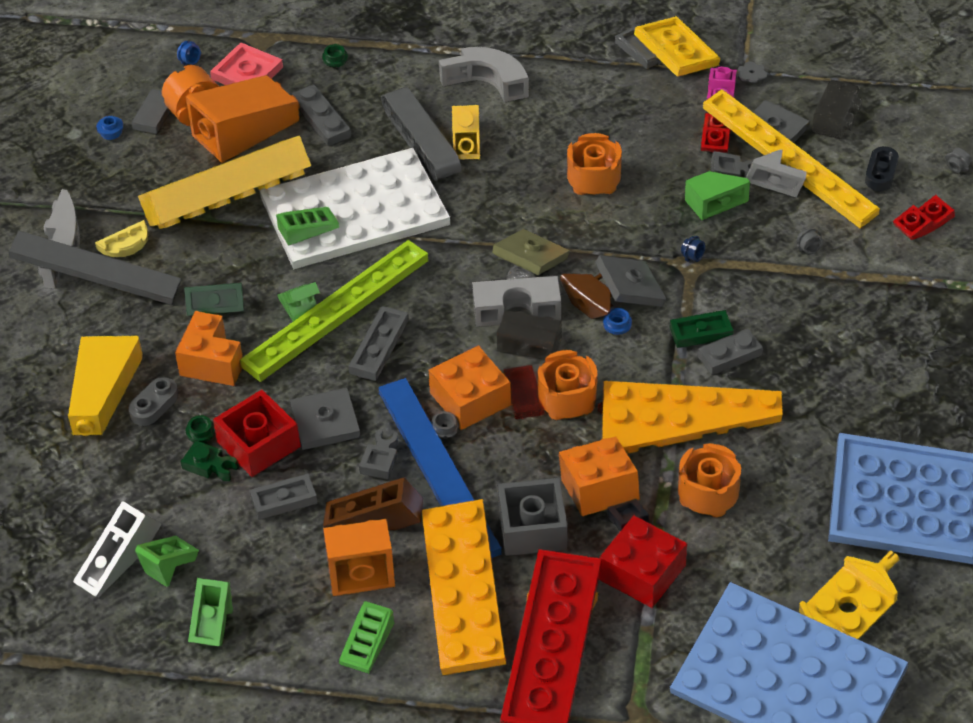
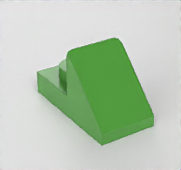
[277,282,320,321]
[135,536,199,587]
[188,578,233,646]

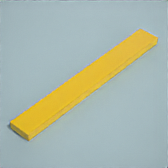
[703,89,880,229]

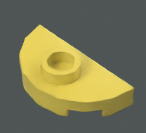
[95,220,148,257]

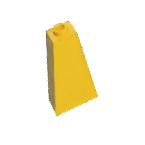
[68,336,143,436]

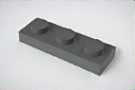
[291,85,351,146]
[348,306,409,381]

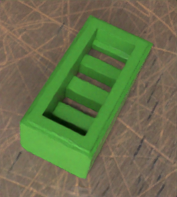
[276,207,340,246]
[339,601,394,674]

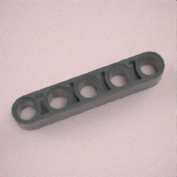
[381,87,461,181]

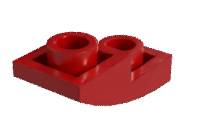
[701,113,730,153]
[893,195,955,240]

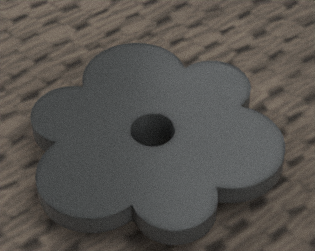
[738,61,767,83]

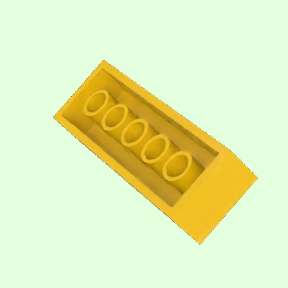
[138,135,311,229]

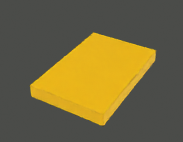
[634,16,721,77]

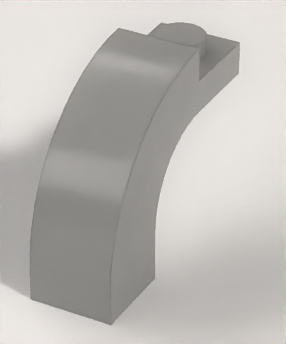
[439,47,529,102]

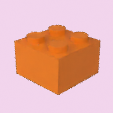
[428,345,511,430]
[559,436,640,516]
[323,519,395,596]

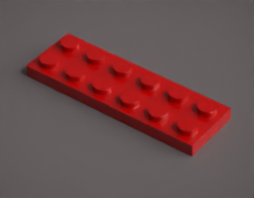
[500,549,602,723]

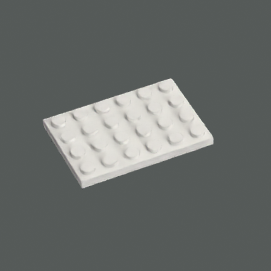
[260,148,450,270]

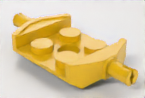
[799,551,899,640]

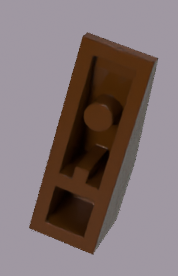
[323,477,423,531]

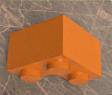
[175,311,243,386]

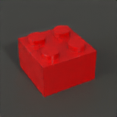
[213,389,301,477]
[599,515,687,608]

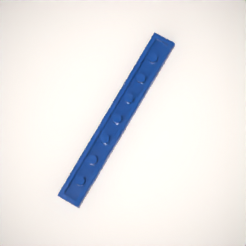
[379,378,501,558]

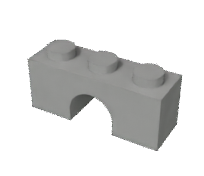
[472,276,561,327]

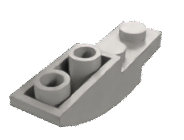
[38,189,80,289]

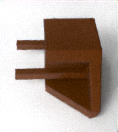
[560,273,613,319]

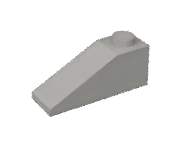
[73,501,162,598]

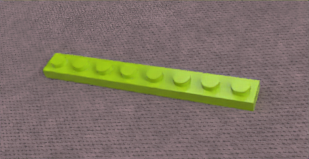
[240,240,428,382]

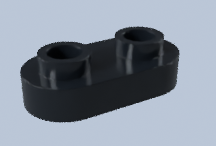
[865,146,899,191]

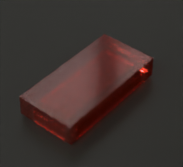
[503,365,544,420]

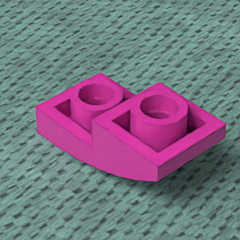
[707,67,737,99]

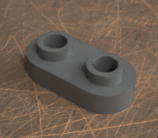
[129,377,178,426]

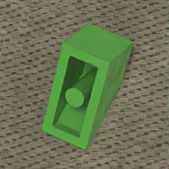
[685,171,750,220]

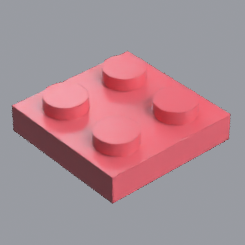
[210,43,283,85]

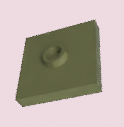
[492,229,570,275]

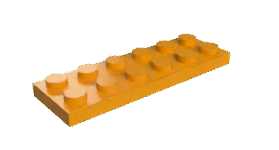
[422,499,506,676]

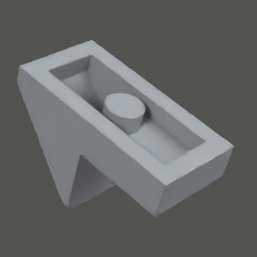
[745,150,806,197]

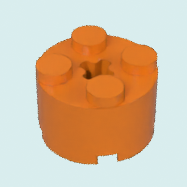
[162,65,219,126]
[567,133,622,195]
[538,350,597,420]
[678,443,741,517]

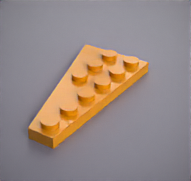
[602,381,783,453]

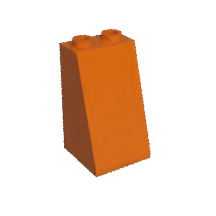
[186,75,300,163]

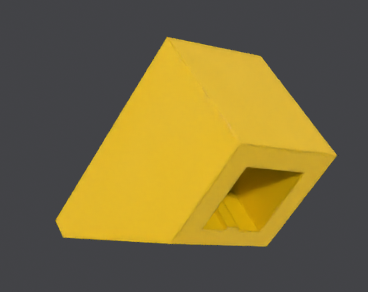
[452,105,480,160]

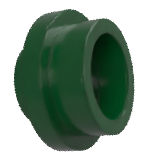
[322,44,348,68]
[186,415,215,443]

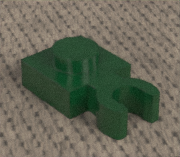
[181,440,239,481]

